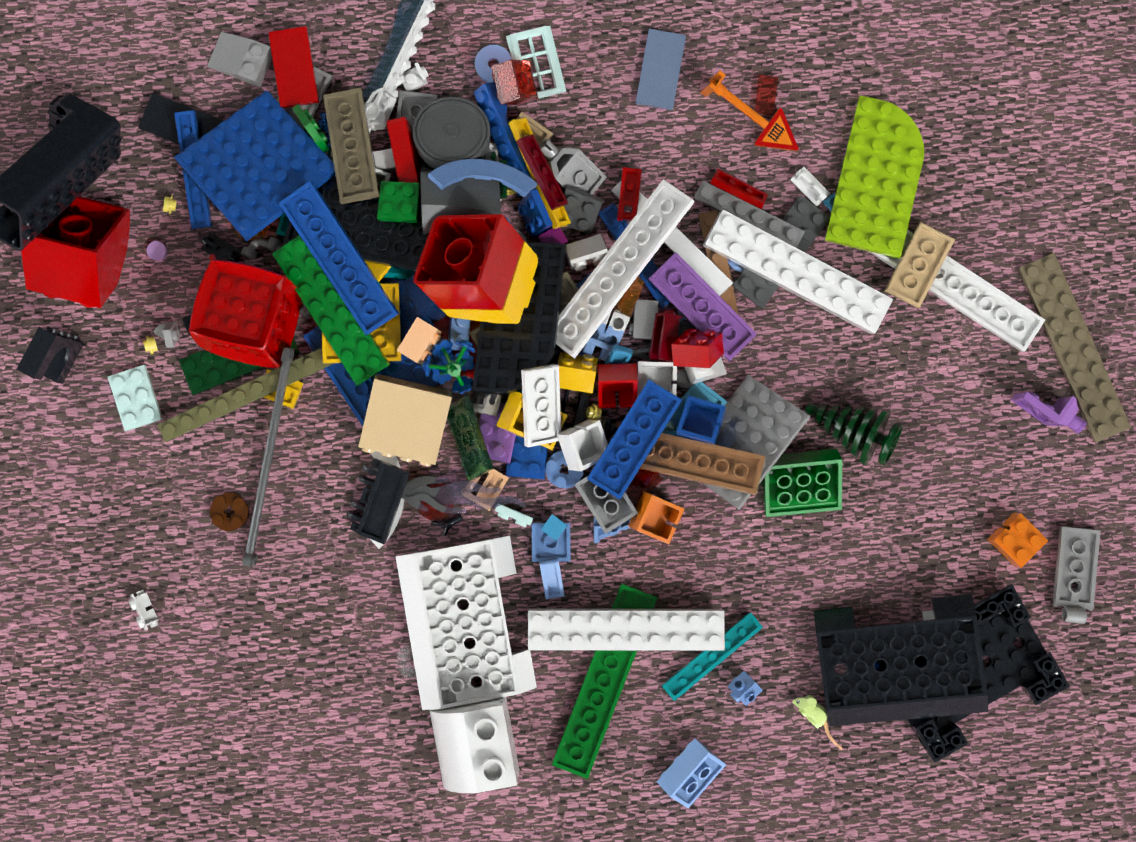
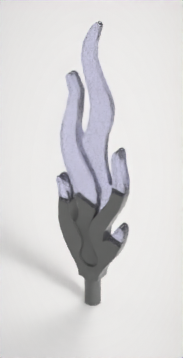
[402,476,526,514]

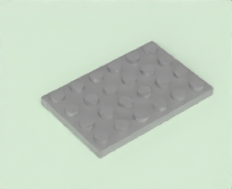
[703,375,810,510]

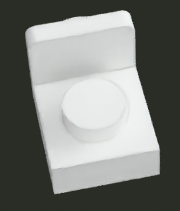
[402,62,429,92]

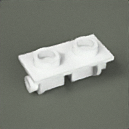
[790,167,830,207]
[128,590,159,631]

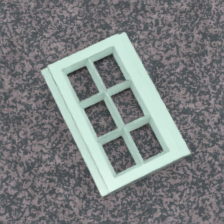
[506,26,566,103]

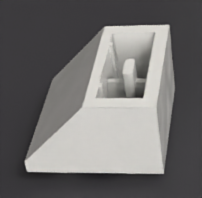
[566,234,608,271]

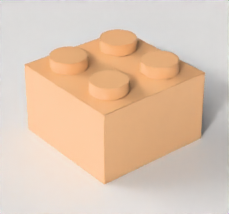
[397,317,442,365]

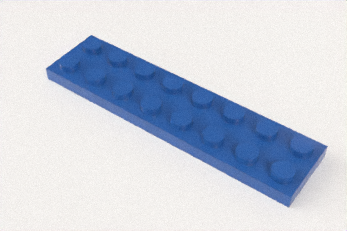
[279,181,399,335]

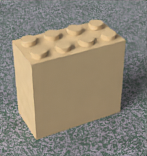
[358,374,452,466]

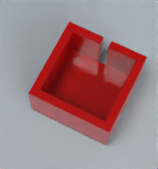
[671,328,724,368]
[598,364,638,408]

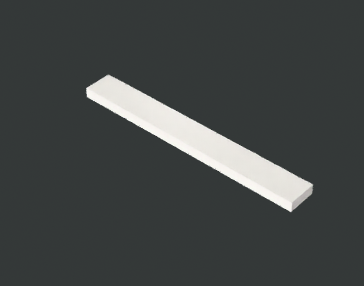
[611,181,733,296]

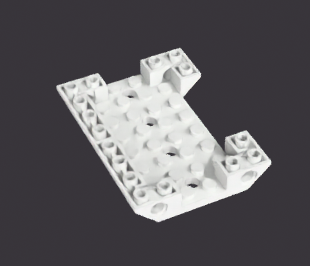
[396,535,537,710]

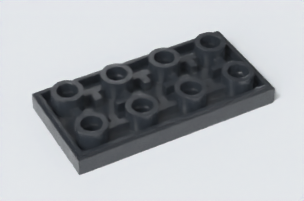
[138,93,223,145]

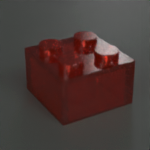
[491,59,539,105]

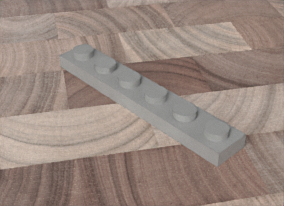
[694,181,805,248]

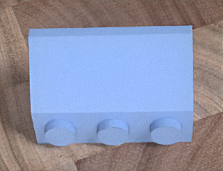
[657,738,726,808]

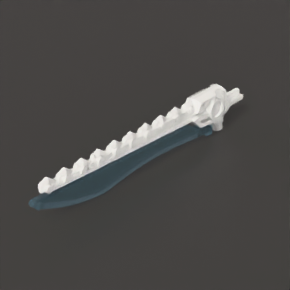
[363,0,435,134]

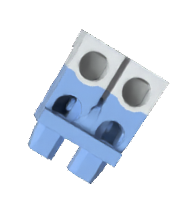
[582,310,630,361]

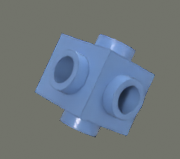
[728,671,763,706]

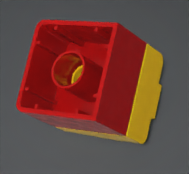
[413,214,538,324]

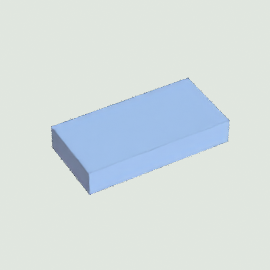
[539,559,565,599]

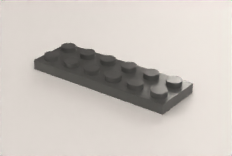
[732,195,830,309]

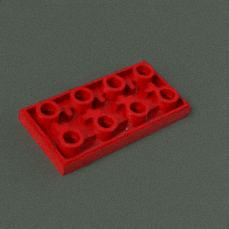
[268,26,319,108]

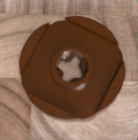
[210,493,250,531]

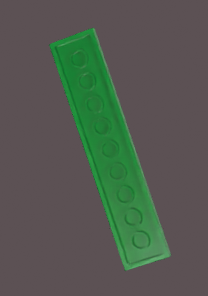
[552,583,657,779]

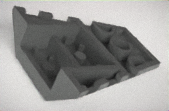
[421,167,501,234]

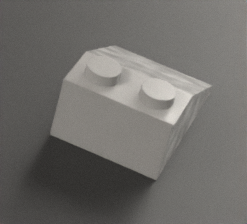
[207,32,272,87]
[574,476,638,534]

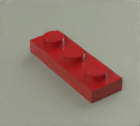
[710,169,768,209]

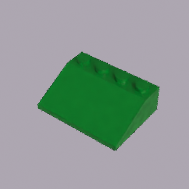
[762,449,842,517]

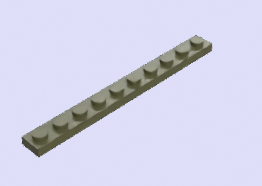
[157,348,335,442]

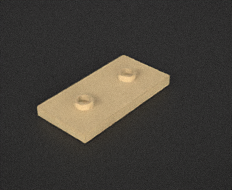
[884,222,955,308]

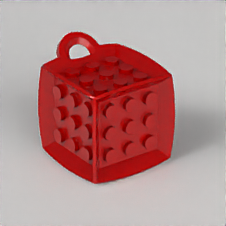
[189,253,301,368]

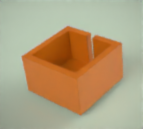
[628,491,684,544]
[987,512,1048,568]

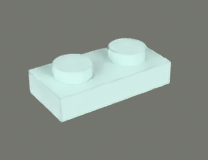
[495,503,533,527]

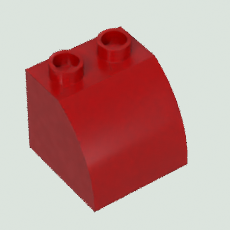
[21,196,130,308]

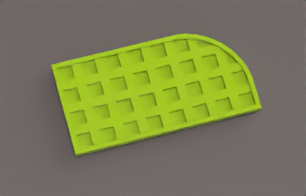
[824,95,924,259]

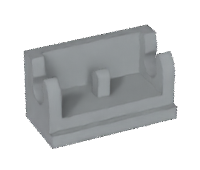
[459,391,502,417]

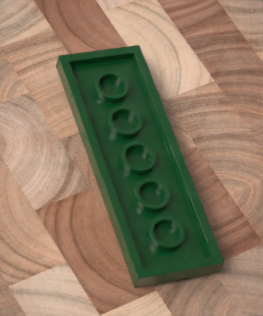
[179,337,300,396]

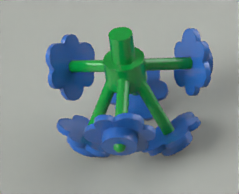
[422,339,475,394]

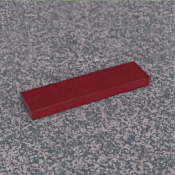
[516,134,568,211]

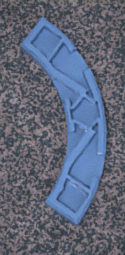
[428,159,538,197]

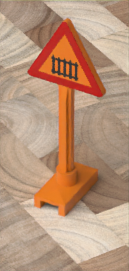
[700,70,799,151]

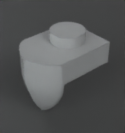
[154,322,180,348]

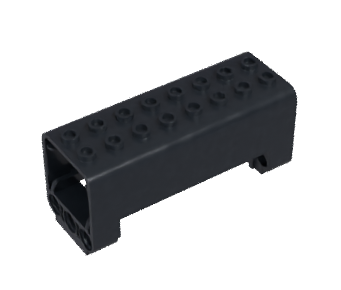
[0,93,122,251]

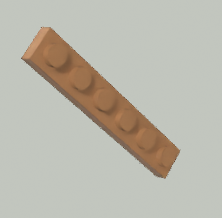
[698,210,739,315]

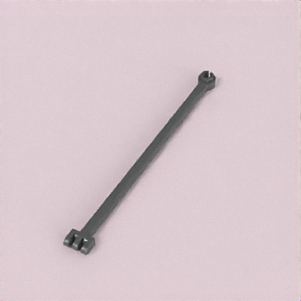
[242,348,295,567]

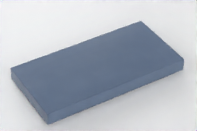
[635,29,686,111]

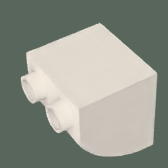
[430,697,519,793]

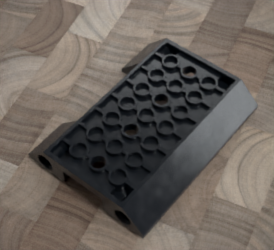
[877,584,1070,763]
[814,594,988,726]

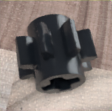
[600,417,619,440]

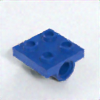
[517,189,553,239]

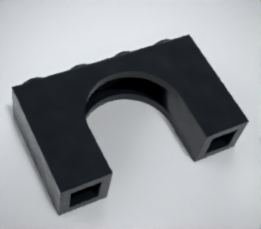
[16,326,84,384]

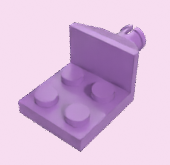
[1011,392,1087,434]

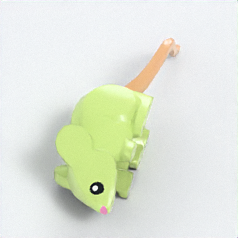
[792,695,843,750]

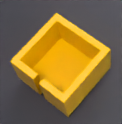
[558,351,598,393]

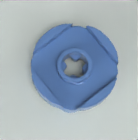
[546,451,583,488]

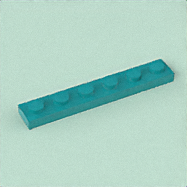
[662,612,763,701]

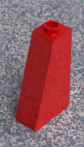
[387,116,421,193]

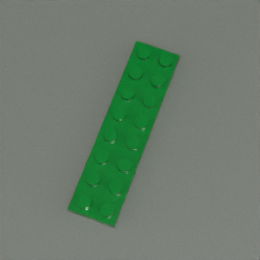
[273,235,390,386]

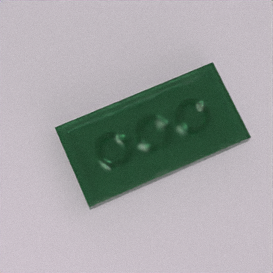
[447,396,494,481]

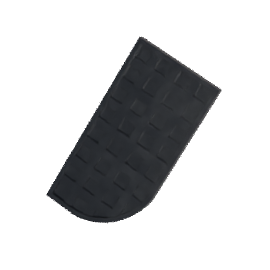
[472,242,567,394]

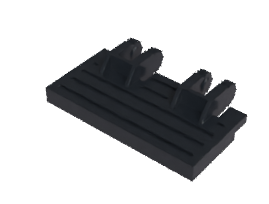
[347,458,410,544]

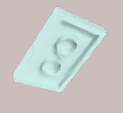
[108,365,163,431]

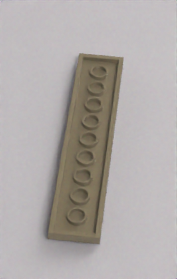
[1018,253,1131,443]

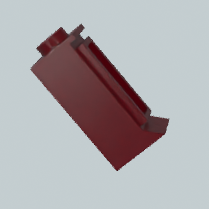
[649,310,682,362]

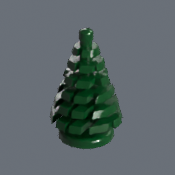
[805,403,904,466]

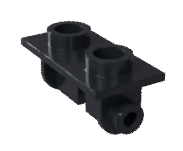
[201,233,241,262]

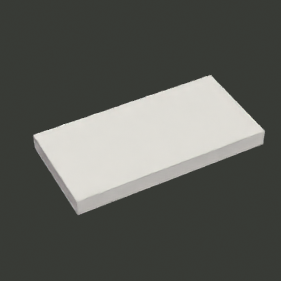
[521,364,561,447]

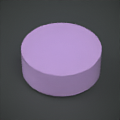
[147,241,167,261]

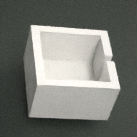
[637,361,677,398]
[557,419,608,471]

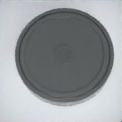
[413,97,491,169]

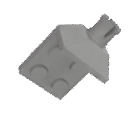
[539,138,607,195]

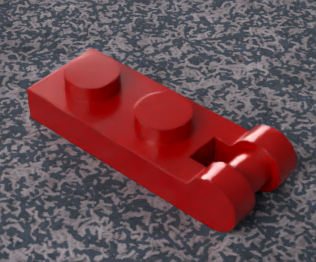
[617,167,642,221]

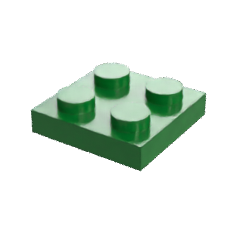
[292,104,329,153]
[377,181,421,223]

